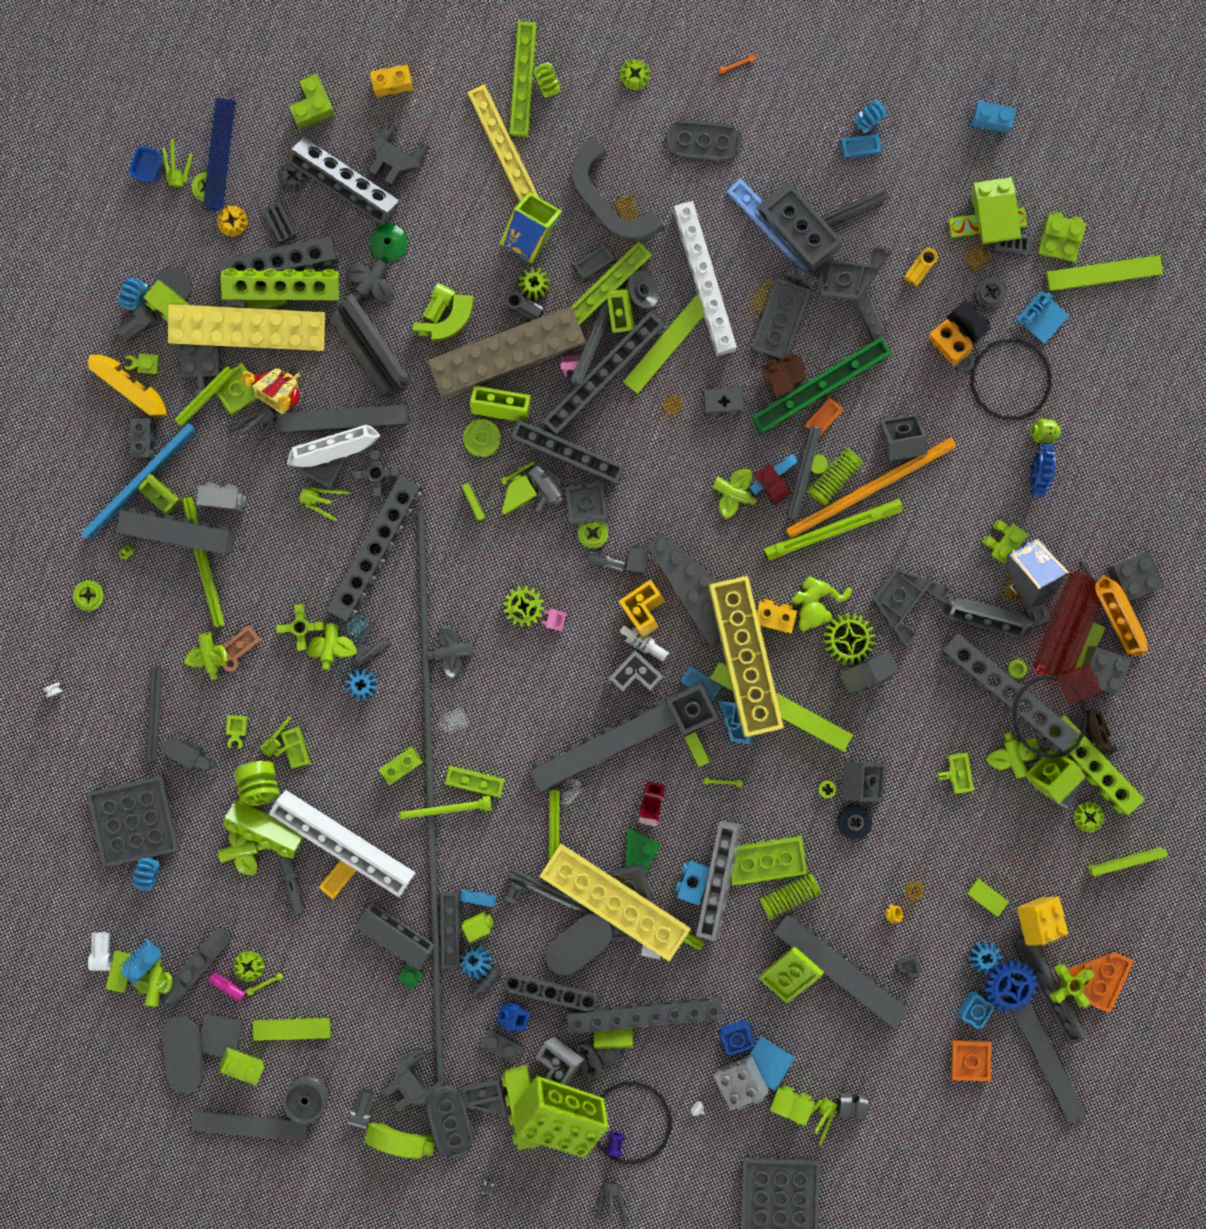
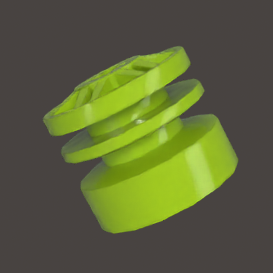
[234,761,280,807]

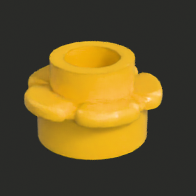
[885,905,903,924]

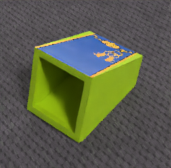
[499,192,562,263]

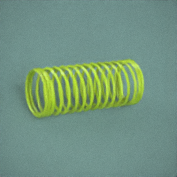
[808,448,863,506]
[759,873,821,920]

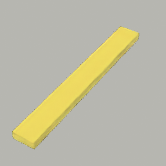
[467,84,539,202]

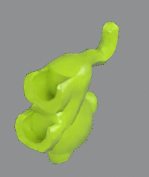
[790,576,852,631]

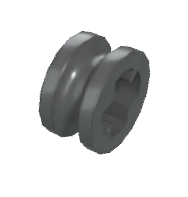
[481,1178,495,1198]

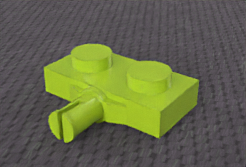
[937,752,974,794]

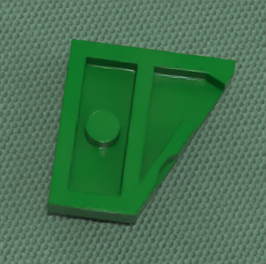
[626,827,661,873]

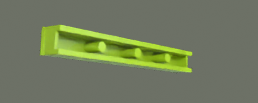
[709,662,853,752]

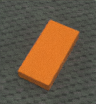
[804,397,844,436]

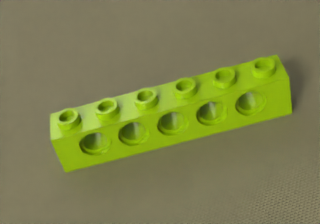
[221,268,339,300]
[1049,715,1145,816]

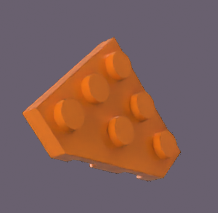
[1058,952,1134,1013]

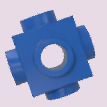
[497,1002,530,1032]

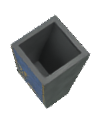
[1004,539,1068,609]

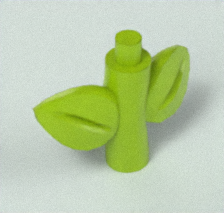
[712,469,757,519]
[307,623,357,670]
[184,632,227,680]
[986,732,1038,778]
[218,832,265,875]
[131,959,172,1007]

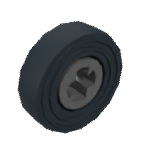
[838,805,873,840]

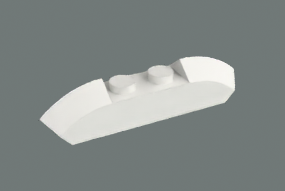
[287,425,380,467]

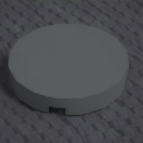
[153,268,192,301]

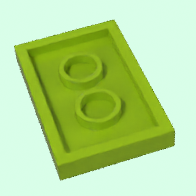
[758,946,824,1003]

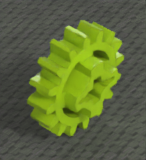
[503,586,545,627]

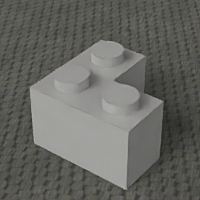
[609,650,663,691]
[536,1036,584,1086]

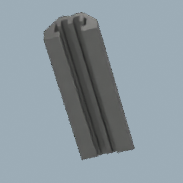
[330,293,412,396]

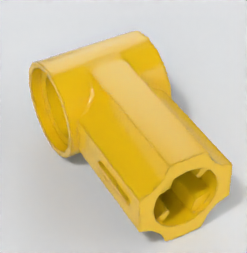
[904,248,938,287]

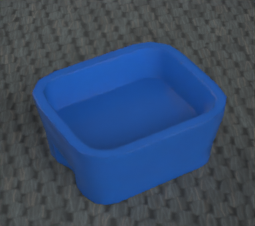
[129,146,164,183]
[718,1021,755,1055]

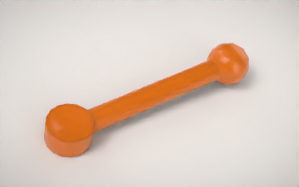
[718,54,755,75]

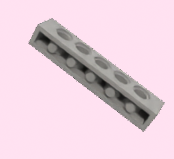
[696,820,742,941]

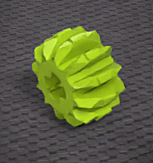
[534,62,561,97]
[518,267,551,300]

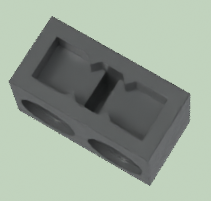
[130,418,155,459]

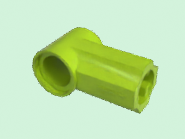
[422,283,456,324]

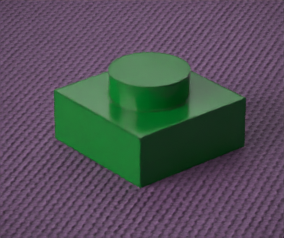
[397,964,424,990]

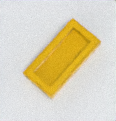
[318,860,357,899]

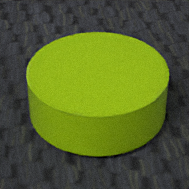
[811,454,828,474]
[1007,660,1027,679]

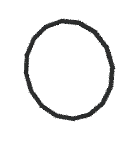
[971,339,1052,420]
[1012,675,1088,759]
[596,1082,672,1164]

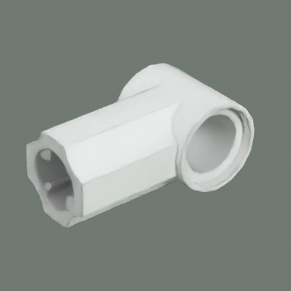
[88,932,112,971]

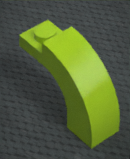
[413,294,474,342]
[364,1123,435,1158]

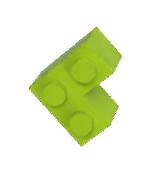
[289,73,335,130]

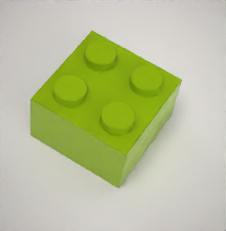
[1025,749,1086,804]

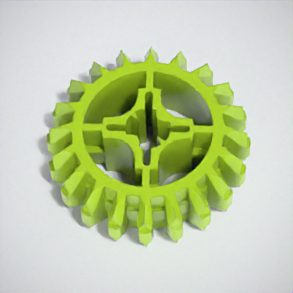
[823,613,875,665]

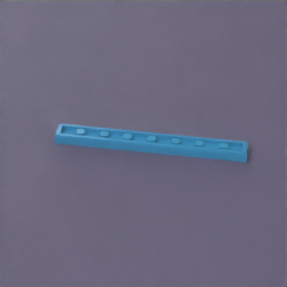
[81,423,197,539]

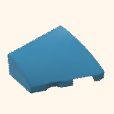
[719,700,754,744]

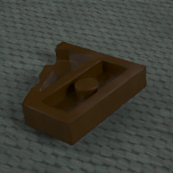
[1086,709,1118,753]

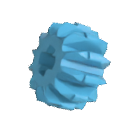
[854,100,888,133]
[118,277,148,311]
[345,669,378,701]
[132,857,159,891]
[968,941,1002,974]
[460,946,493,979]

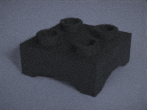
[947,300,991,345]

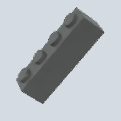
[355,902,435,970]

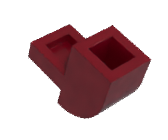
[753,463,791,505]
[638,781,665,827]

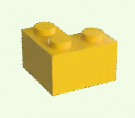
[619,580,665,637]

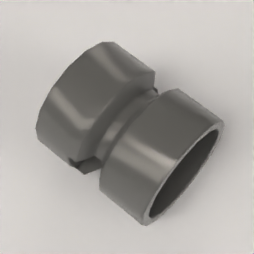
[837,1092,868,1120]

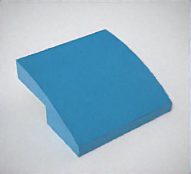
[748,1036,796,1091]

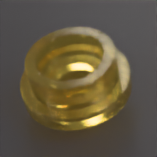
[905,881,925,900]

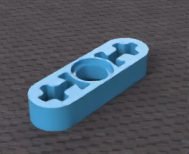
[749,454,798,495]

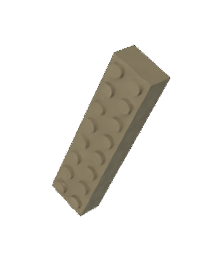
[428,306,586,399]

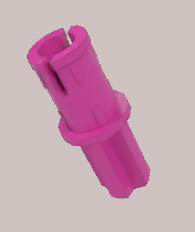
[209,972,246,1003]

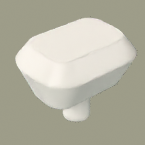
[690,1101,705,1116]

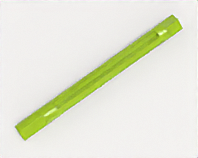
[764,499,903,561]

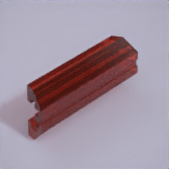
[1033,572,1101,680]

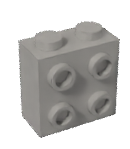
[196,482,247,512]
[713,1056,769,1110]

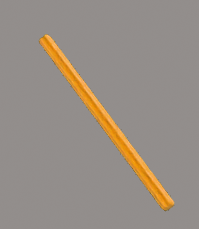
[786,438,956,538]

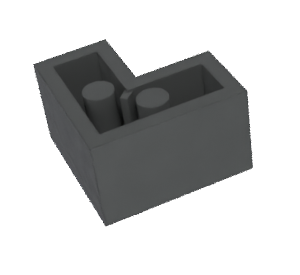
[840,650,898,694]

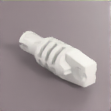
[619,625,669,662]

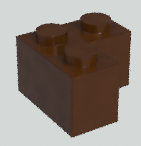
[761,353,808,396]

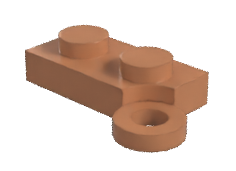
[223,625,262,672]

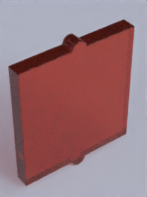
[1057,663,1102,705]

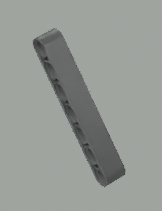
[276,405,409,434]

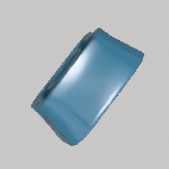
[957,990,994,1029]

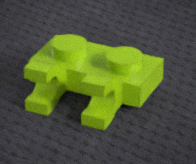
[981,520,1028,565]

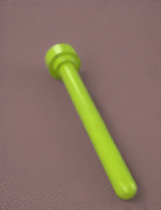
[399,796,492,819]

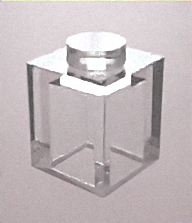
[439,708,469,732]

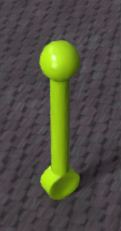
[501,460,536,485]
[703,777,743,787]
[246,973,283,995]

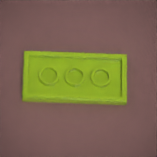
[731,836,808,886]

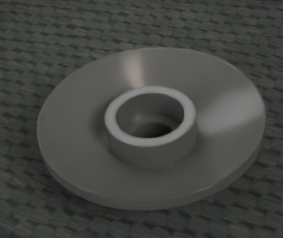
[627,271,659,309]

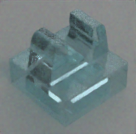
[346,614,372,639]

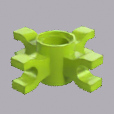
[276,604,325,651]
[1049,964,1095,1008]

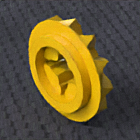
[217,206,248,237]

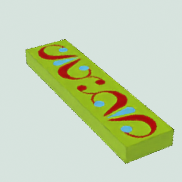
[948,207,1027,238]

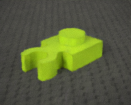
[124,354,160,375]
[226,715,248,749]

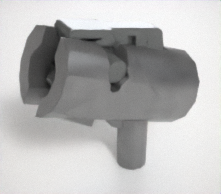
[526,463,565,513]

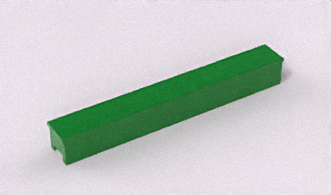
[751,337,892,434]

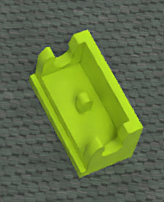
[138,474,182,515]

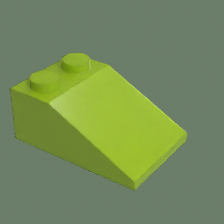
[971,177,1021,244]

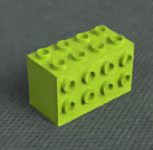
[513,1076,608,1158]

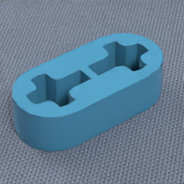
[459,890,497,907]

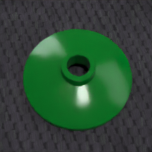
[370,224,408,262]

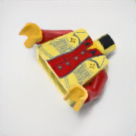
[240,368,300,415]

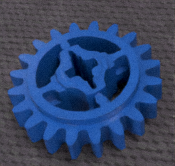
[1030,444,1056,498]
[984,959,1038,1013]

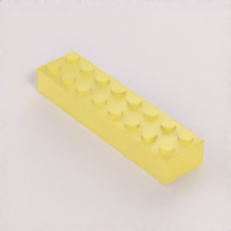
[708,576,784,737]

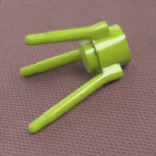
[162,139,193,188]
[300,487,350,521]
[260,716,301,757]
[796,1097,838,1146]

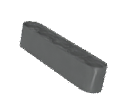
[504,972,597,1011]

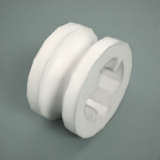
[43,683,63,698]

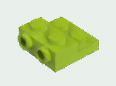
[1037,212,1086,263]

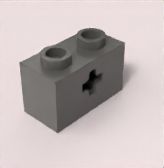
[703,387,744,418]

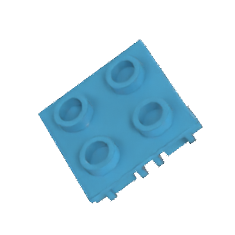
[1016,291,1070,344]

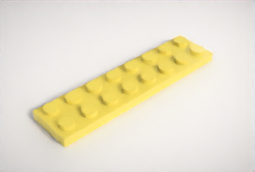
[168,304,325,351]
[539,844,691,962]

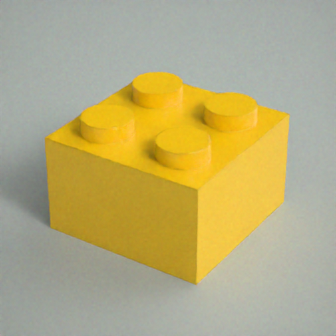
[1017,897,1068,945]

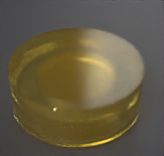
[663,396,682,415]

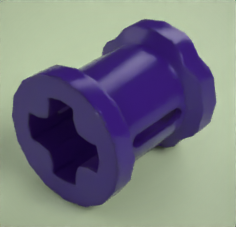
[605,1132,625,1156]

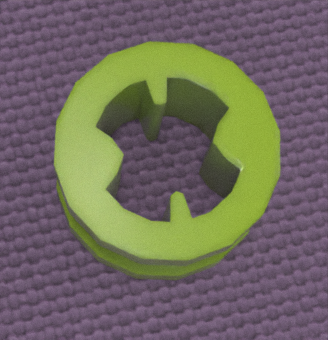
[818,780,836,798]

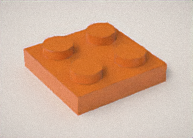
[951,1040,992,1081]

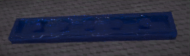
[203,98,236,212]

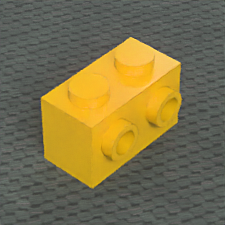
[756,599,797,634]

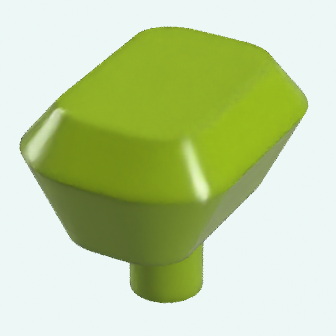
[118,544,134,560]

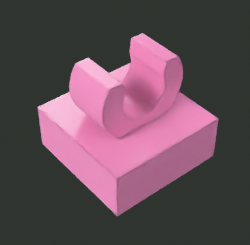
[561,355,580,376]
[542,609,566,631]

